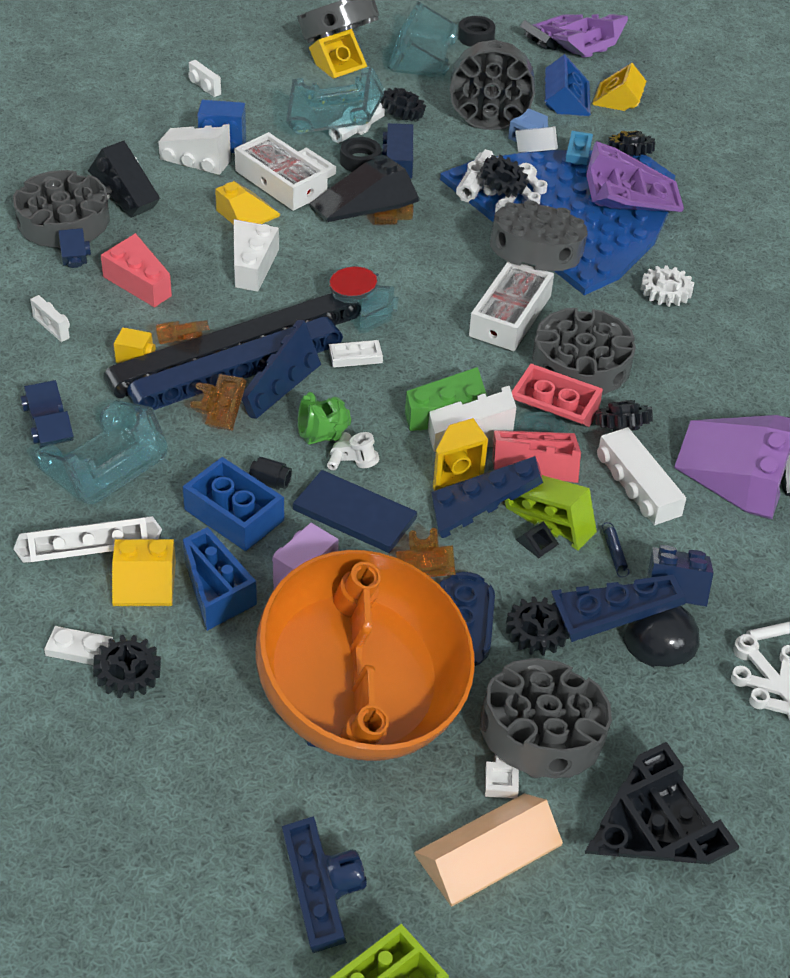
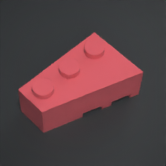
[101,233,172,307]

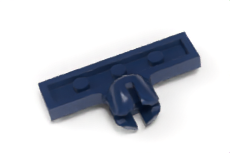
[282,816,367,953]

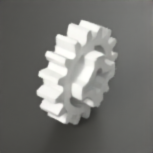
[641,266,694,307]

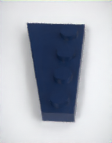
[240,320,321,419]
[431,456,543,538]
[551,575,686,642]

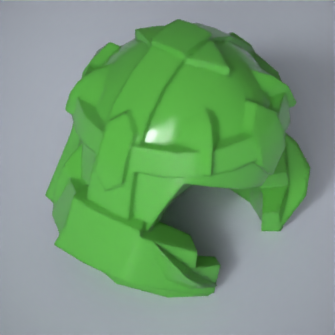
[298,392,351,445]

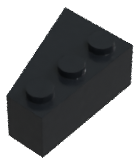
[88,140,161,218]

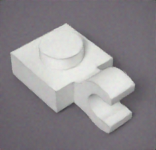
[485,754,519,799]

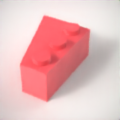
[492,431,581,483]

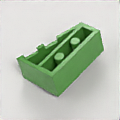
[405,367,487,431]

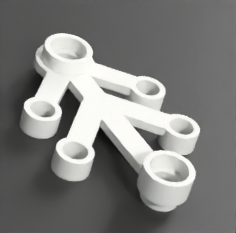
[484,163,548,212]
[731,634,790,720]

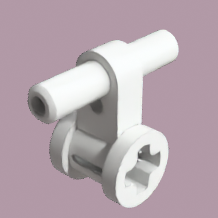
[327,432,379,471]

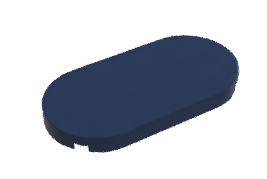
[439,572,495,666]

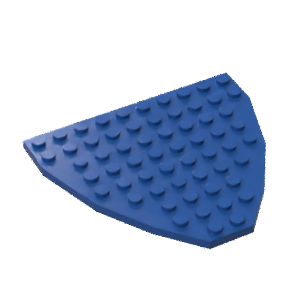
[440,150,675,295]

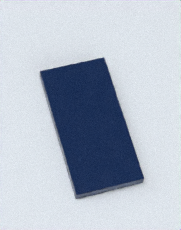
[293,470,417,553]

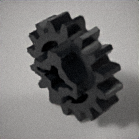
[380,87,426,121]
[608,130,656,156]
[480,154,529,198]
[595,400,653,432]
[506,596,569,656]
[93,635,161,699]

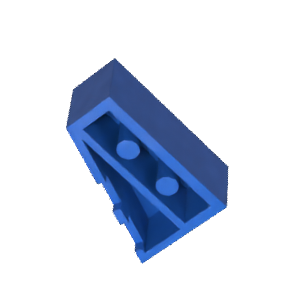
[183,527,257,631]

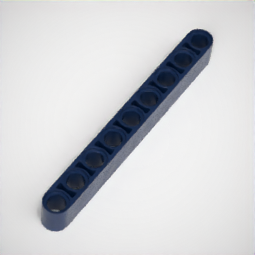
[127,317,343,413]

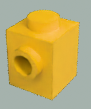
[114,327,156,363]

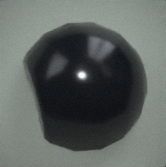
[623,606,700,668]

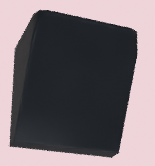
[516,521,559,558]

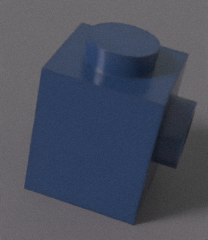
[59,228,91,268]

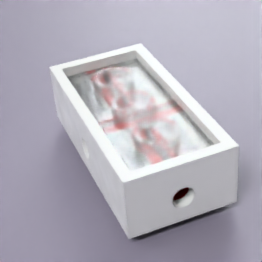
[235,132,327,211]
[469,262,554,351]

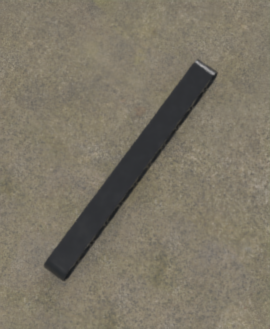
[103,292,362,399]

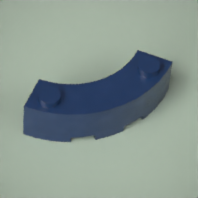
[20,380,74,447]

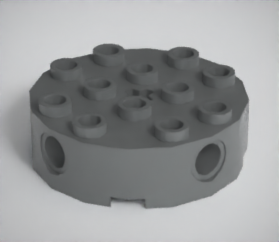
[297,0,379,43]
[450,40,535,130]
[13,170,110,249]
[490,200,588,271]
[532,308,636,395]
[480,658,612,779]

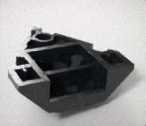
[585,741,739,865]

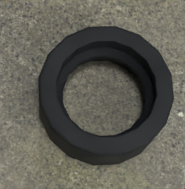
[458,16,495,47]
[340,137,382,172]

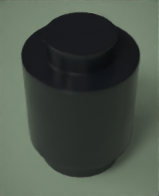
[249,457,292,490]

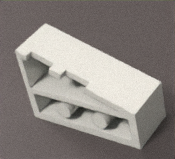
[159,124,231,175]
[234,219,279,291]
[428,386,516,452]

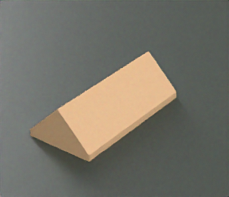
[414,794,563,907]

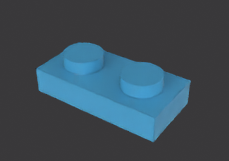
[565,131,593,165]

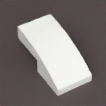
[515,126,558,152]

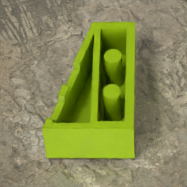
[505,475,597,550]
[330,924,449,978]

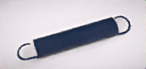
[602,522,629,578]

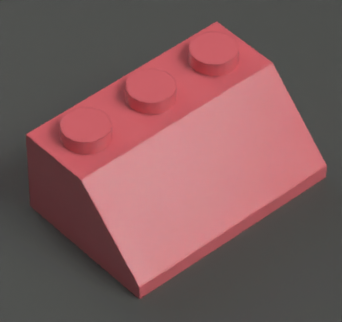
[512,364,603,427]

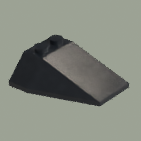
[309,155,419,222]

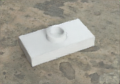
[329,340,383,367]

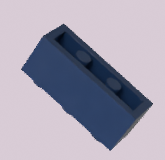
[382,123,413,179]

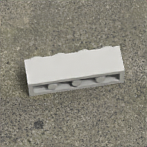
[597,427,686,525]

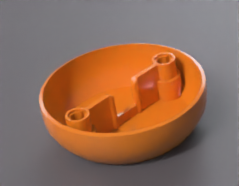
[255,550,474,761]

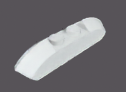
[14,516,162,563]

